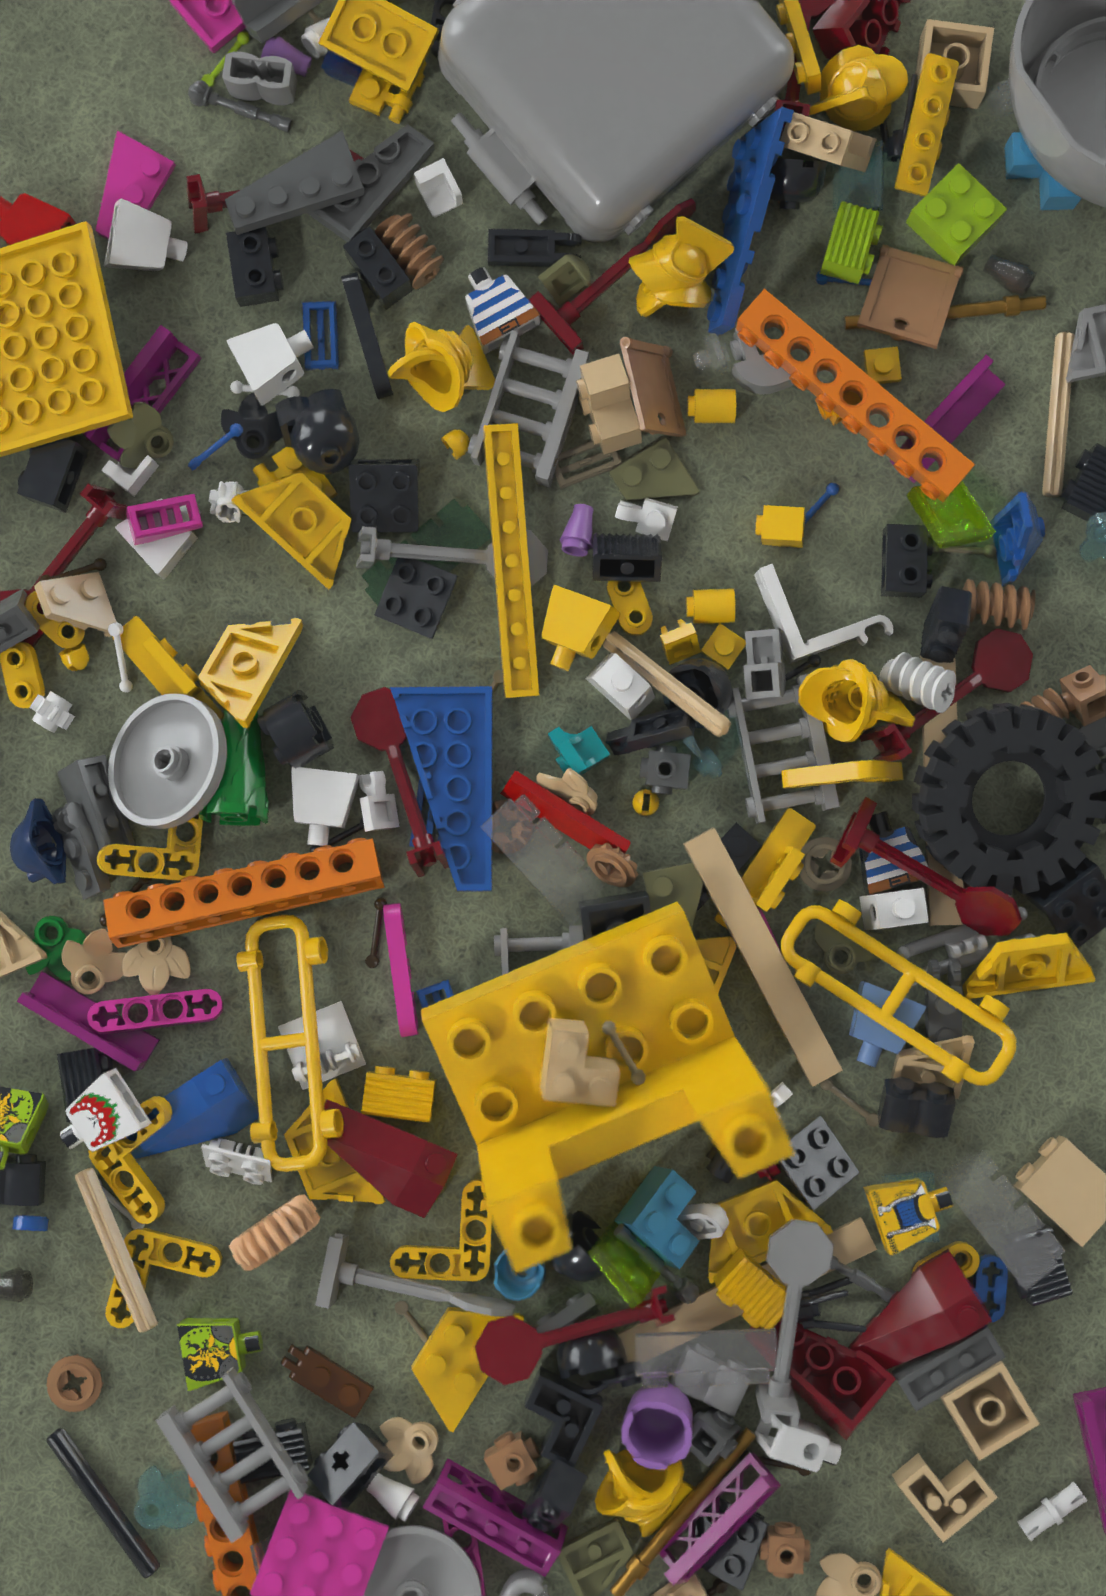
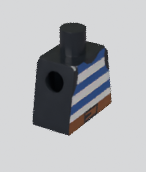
[858,811,929,895]

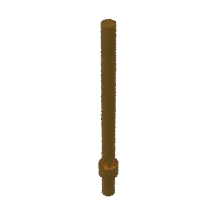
[844,295,1046,330]
[610,1427,757,1596]

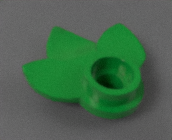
[25,916,87,982]

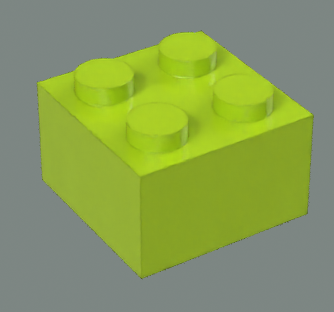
[906,163,1007,266]

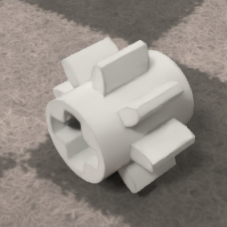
[208,481,249,523]
[29,691,75,733]

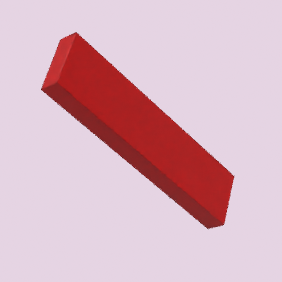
[500,771,631,854]

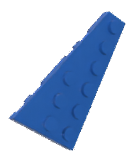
[707,107,794,335]
[390,686,493,892]

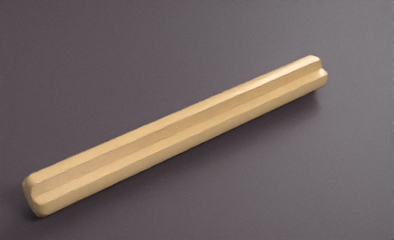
[1042,332,1075,497]
[603,632,731,737]
[75,1168,158,1333]

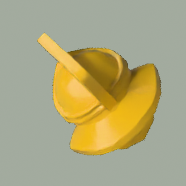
[809,45,908,131]
[629,216,734,317]
[387,322,496,412]
[798,659,915,743]
[595,1449,695,1538]

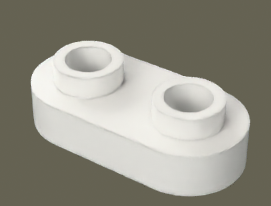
[677,1203,729,1240]

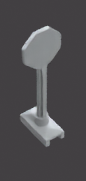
[356,526,548,587]
[755,1219,834,1427]
[315,1233,516,1317]

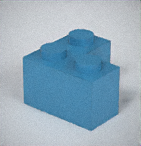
[1004,132,1081,210]
[614,1166,700,1269]

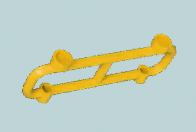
[781,899,1017,1086]
[236,915,344,1172]

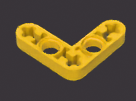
[781,760,904,788]
[97,813,203,881]
[88,1096,172,1224]
[390,1179,492,1282]
[105,1228,223,1328]

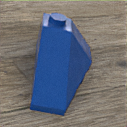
[990,492,1045,587]
[126,1058,259,1159]

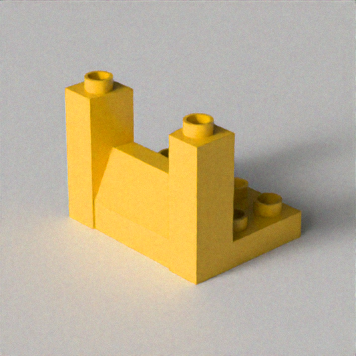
[421,901,795,1273]

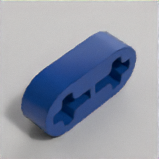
[973,1254,1008,1323]

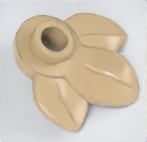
[536,768,598,815]
[61,928,126,995]
[122,936,191,995]
[380,1417,439,1484]
[815,1553,882,1596]

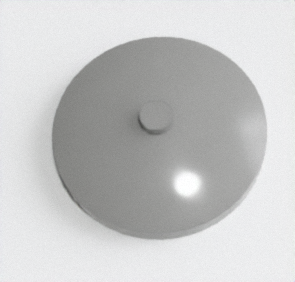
[108,693,227,829]
[364,1525,482,1596]

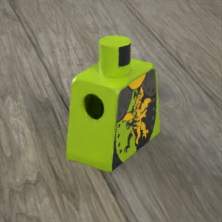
[0,1087,49,1170]
[177,1318,263,1391]

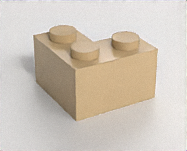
[576,353,642,455]
[540,1018,620,1106]
[892,1453,998,1543]

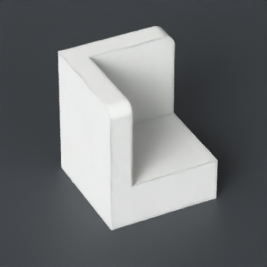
[414,158,463,217]
[102,455,159,497]

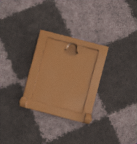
[857,244,964,349]
[620,337,687,437]

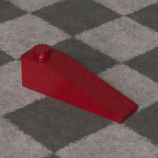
[812,0,911,60]
[324,1099,458,1218]
[744,1318,896,1441]

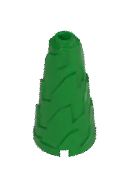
[199,709,269,826]

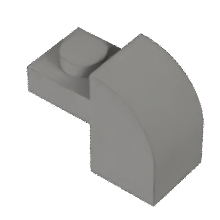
[730,328,794,395]
[743,628,786,700]

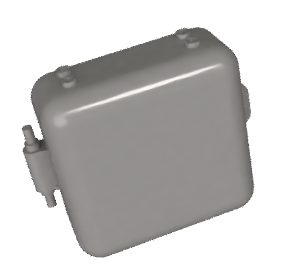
[438,0,794,243]

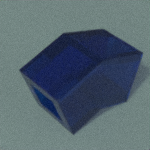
[321,50,363,87]

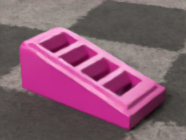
[126,494,203,545]

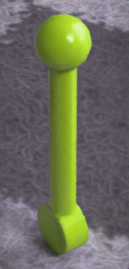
[201,31,250,87]

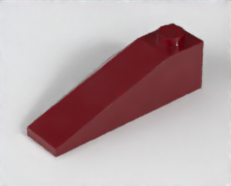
[848,1249,992,1370]

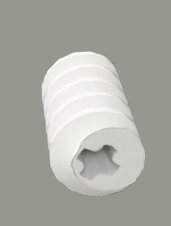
[879,652,956,713]

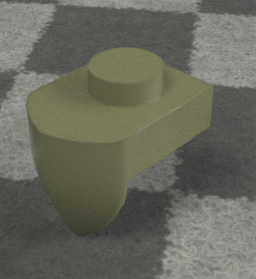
[538,254,591,306]

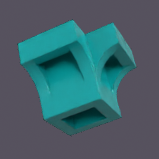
[548,726,610,775]

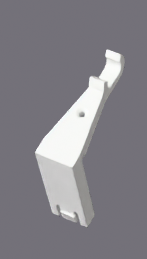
[754,564,893,664]

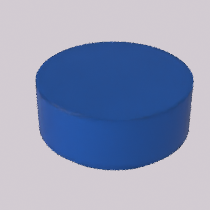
[12,1215,49,1231]

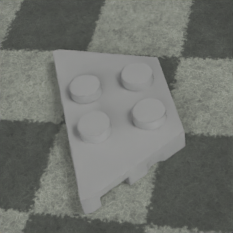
[1066,304,1106,383]

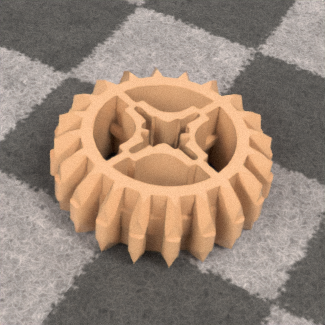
[229,1195,321,1271]

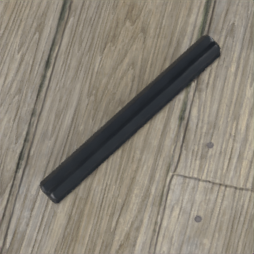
[46,1428,160,1578]

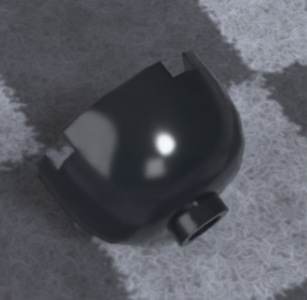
[770,158,827,210]
[290,403,360,474]
[663,658,733,728]
[552,1210,617,1282]
[557,1329,628,1379]

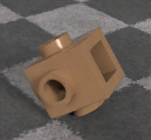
[1059,665,1106,726]
[484,1430,541,1491]
[759,1522,810,1578]

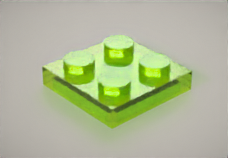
[906,481,996,549]
[588,1221,660,1309]

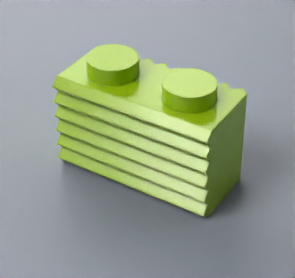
[820,201,883,284]

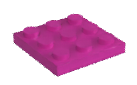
[250,1489,389,1596]

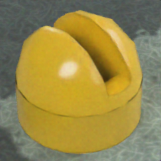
[441,430,470,460]
[59,643,89,671]
[632,789,659,816]

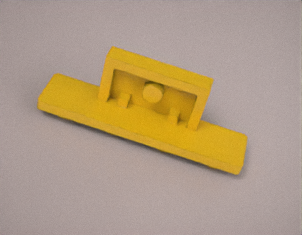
[894,53,959,196]
[112,616,224,720]
[714,808,816,929]

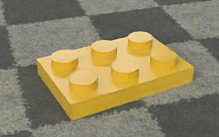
[318,0,439,93]

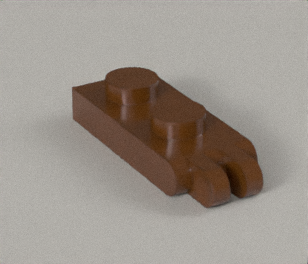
[280,1344,374,1419]

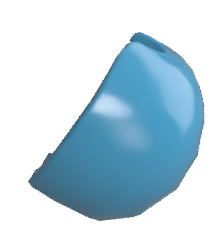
[494,1249,546,1301]

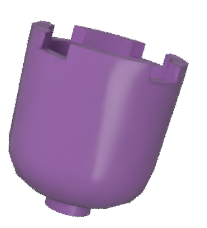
[622,1381,693,1470]

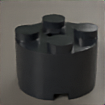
[257,690,334,769]

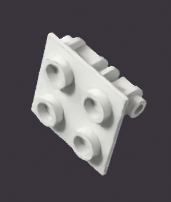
[278,1001,366,1090]
[201,1138,273,1185]

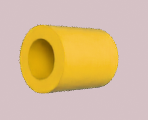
[687,389,736,423]
[686,589,735,624]

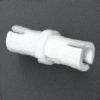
[1017,1481,1087,1541]

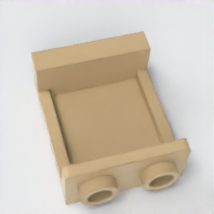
[780,112,877,172]
[1013,1135,1106,1247]

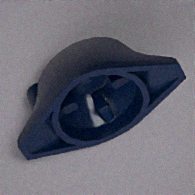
[10,798,66,884]

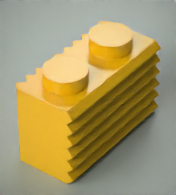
[361,1066,437,1123]
[713,1248,787,1332]

